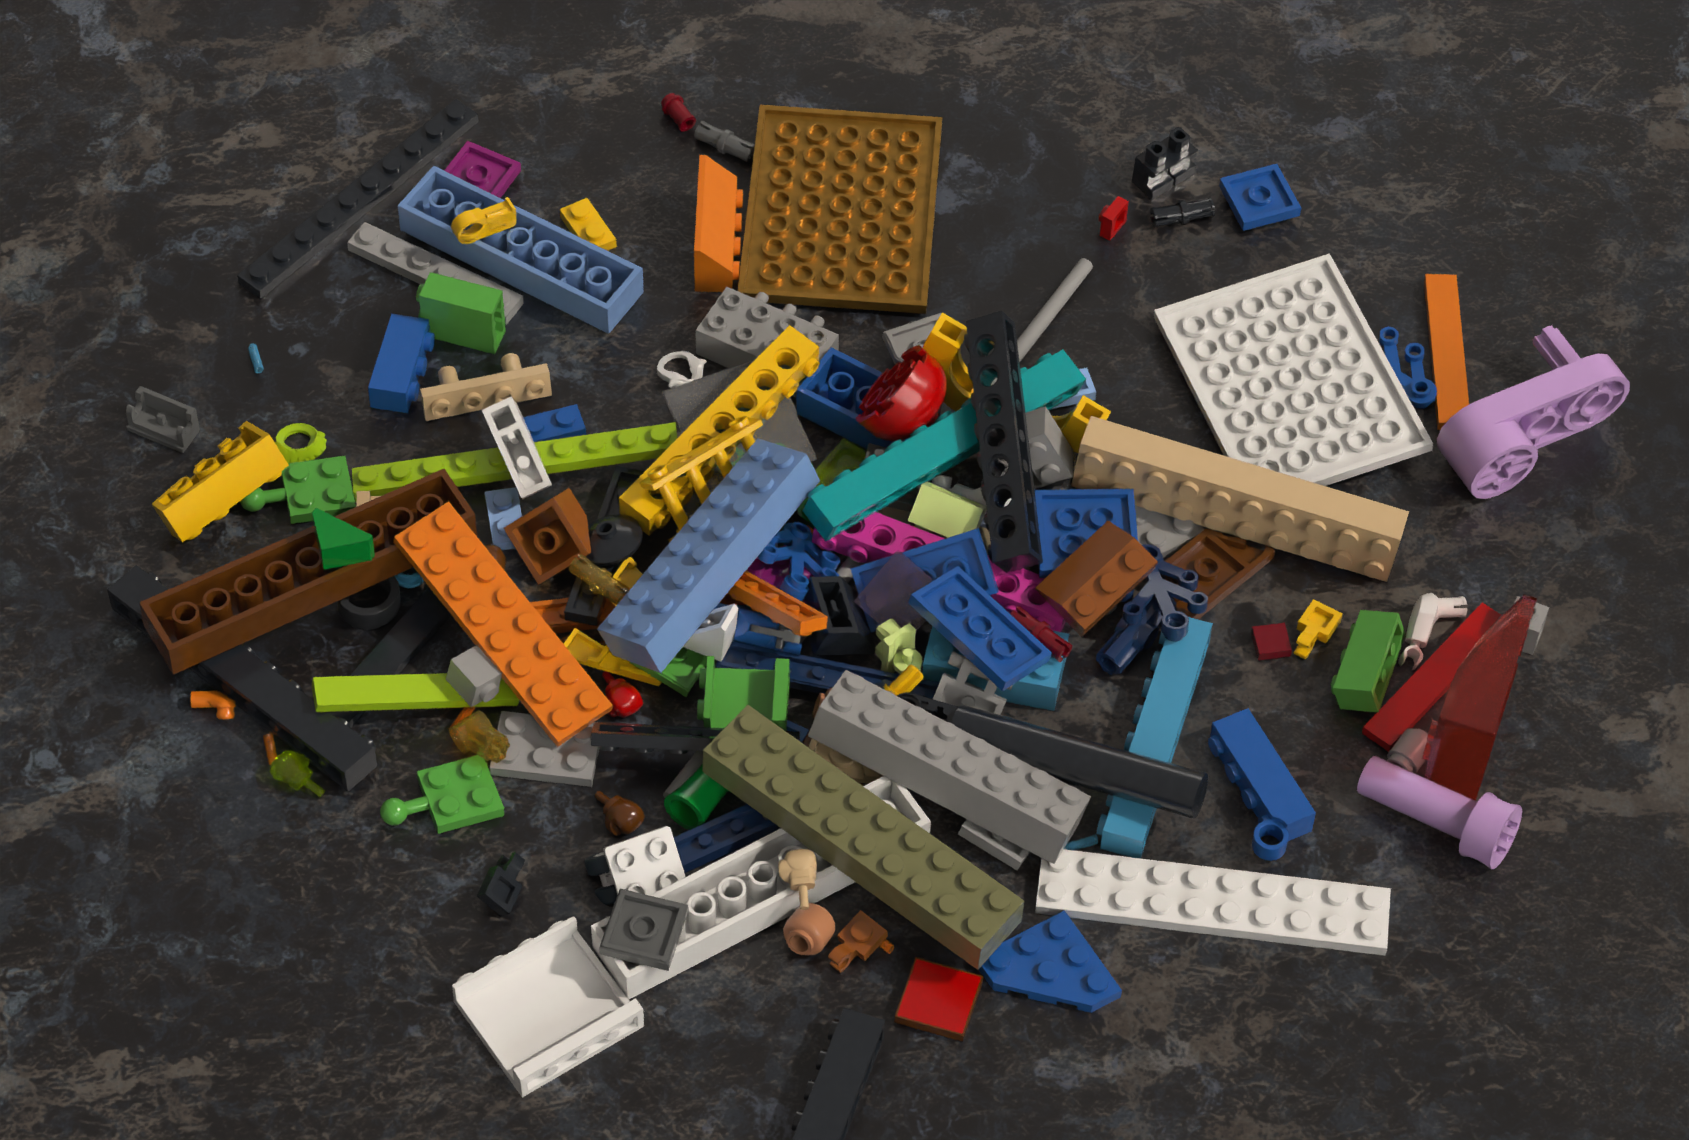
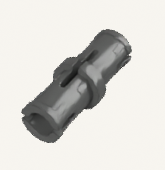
[694,121,755,163]

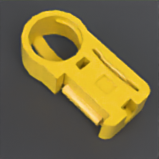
[451,197,516,244]

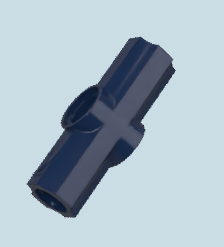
[1096,596,1177,675]

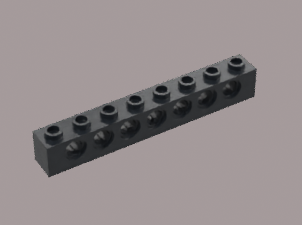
[964,311,1043,573]

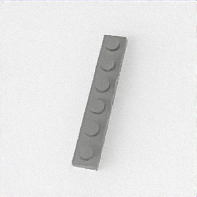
[347,222,524,325]

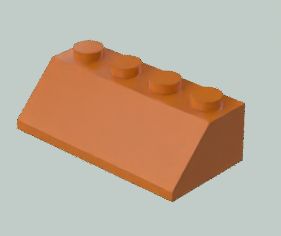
[694,155,743,292]

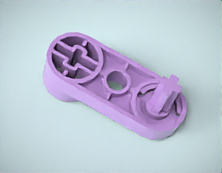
[1437,325,1630,499]

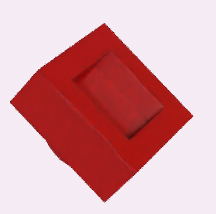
[1099,196,1129,241]

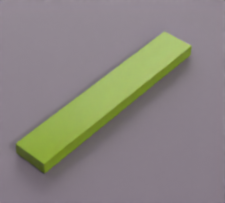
[312,673,519,712]

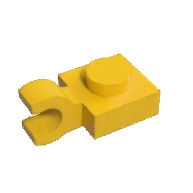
[1294,599,1343,659]

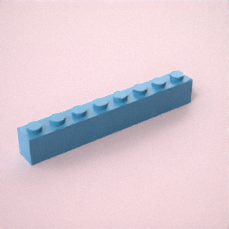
[1097,617,1213,859]

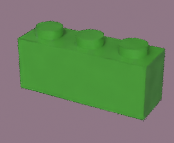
[1331,610,1406,713]

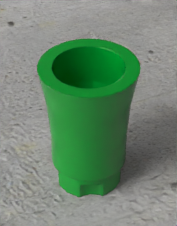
[664,764,729,830]

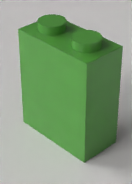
[416,272,506,354]

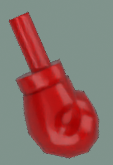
[602,671,643,718]

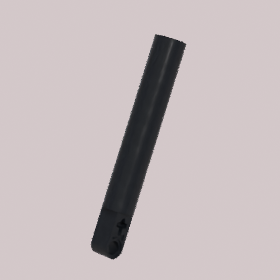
[897,692,1208,819]

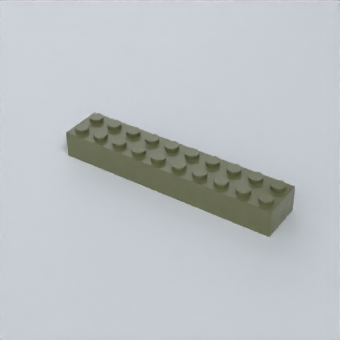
[703,705,1024,970]

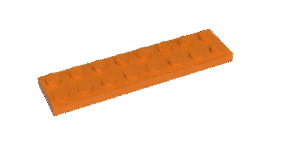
[394,502,613,747]

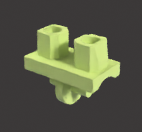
[875,618,923,674]

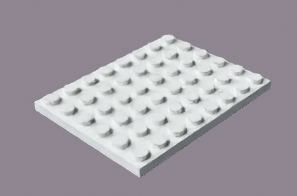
[1154,253,1433,486]

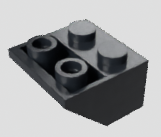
[802,576,876,656]

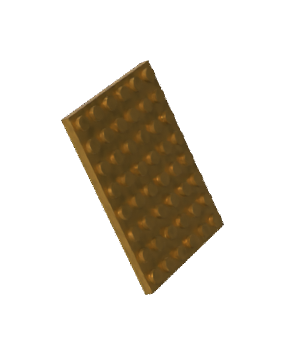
[738,105,942,314]

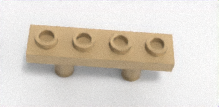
[420,353,552,421]

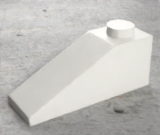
[482,396,552,499]

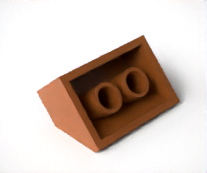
[1035,521,1158,637]

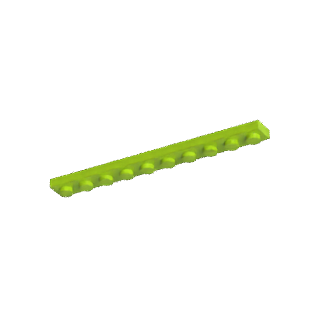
[352,422,678,501]

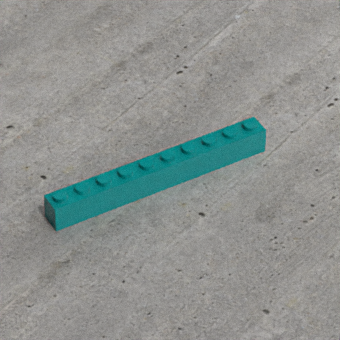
[802,349,1086,541]

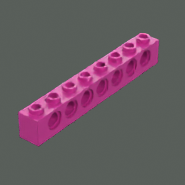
[812,512,1066,632]

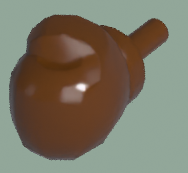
[594,791,645,836]

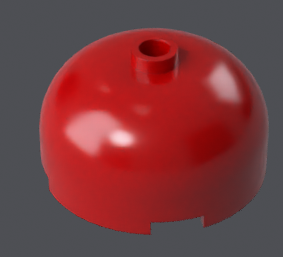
[855,345,947,442]

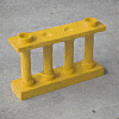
[639,416,763,543]

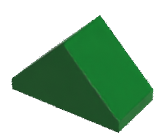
[312,508,375,570]

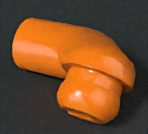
[191,691,236,719]

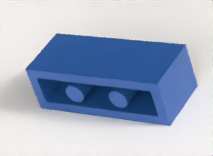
[368,314,435,413]

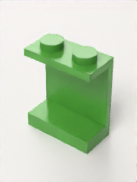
[697,656,790,731]

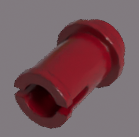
[661,93,696,132]

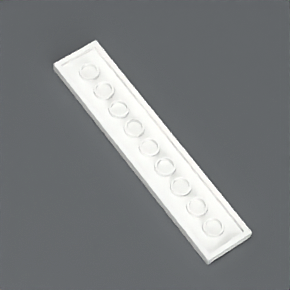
[1035,849,1391,956]

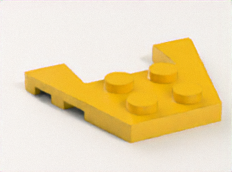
[564,557,662,686]

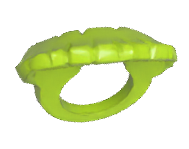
[275,423,327,463]

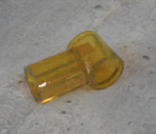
[449,710,510,763]

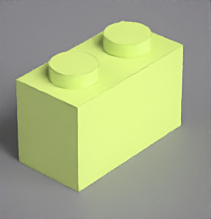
[908,482,987,538]

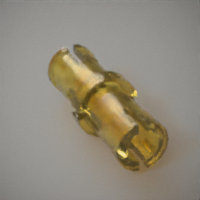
[569,554,629,606]

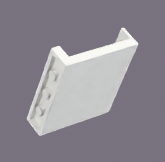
[452,916,644,1097]

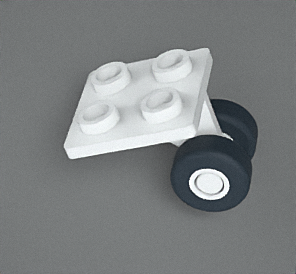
[584,826,686,905]

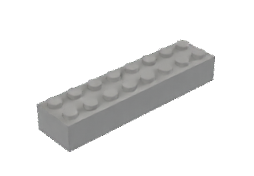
[808,670,1091,864]

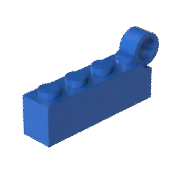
[1208,708,1316,861]

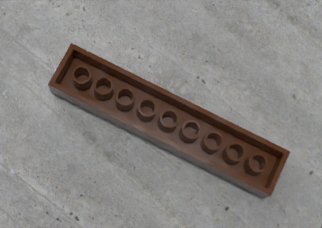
[139,469,477,674]

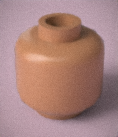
[783,903,835,955]

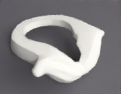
[657,351,706,390]

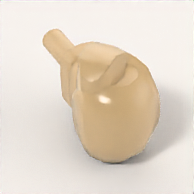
[778,849,817,910]

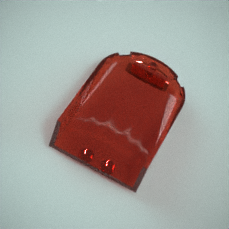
[1422,594,1537,801]

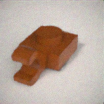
[828,910,888,973]

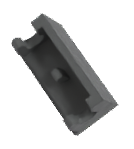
[126,386,200,453]

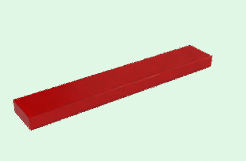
[1362,602,1508,752]

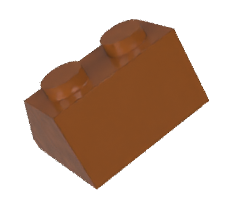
[503,488,591,585]

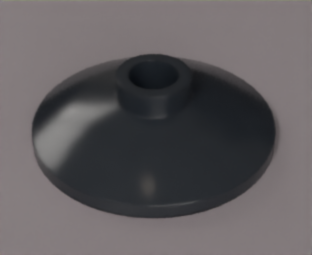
[583,514,643,566]

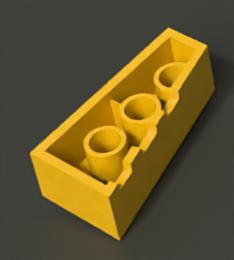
[152,421,289,542]

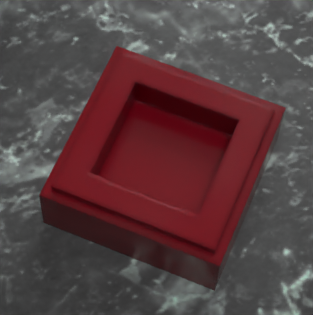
[1251,623,1292,660]

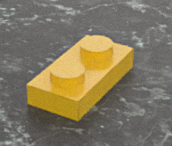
[560,198,617,251]

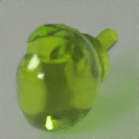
[270,750,325,797]

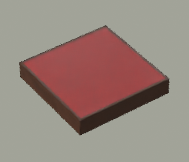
[894,957,983,1042]

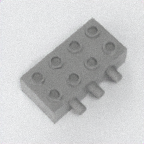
[696,287,839,397]

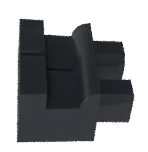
[1132,127,1198,200]

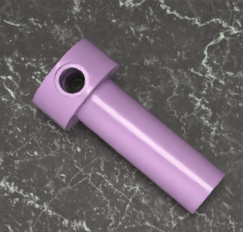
[1357,756,1522,869]

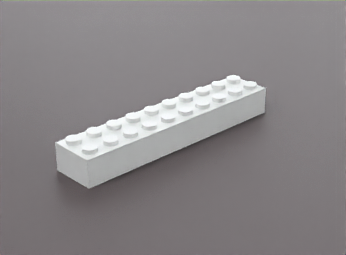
[591,776,931,999]

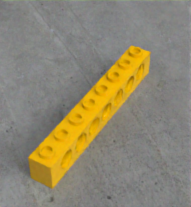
[619,325,820,536]

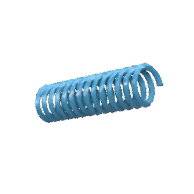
[248,344,264,373]
[1064,834,1098,851]

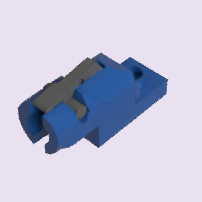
[714,603,802,655]

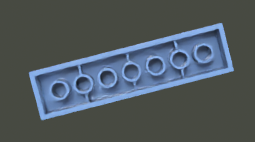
[398,166,644,334]
[597,438,820,673]

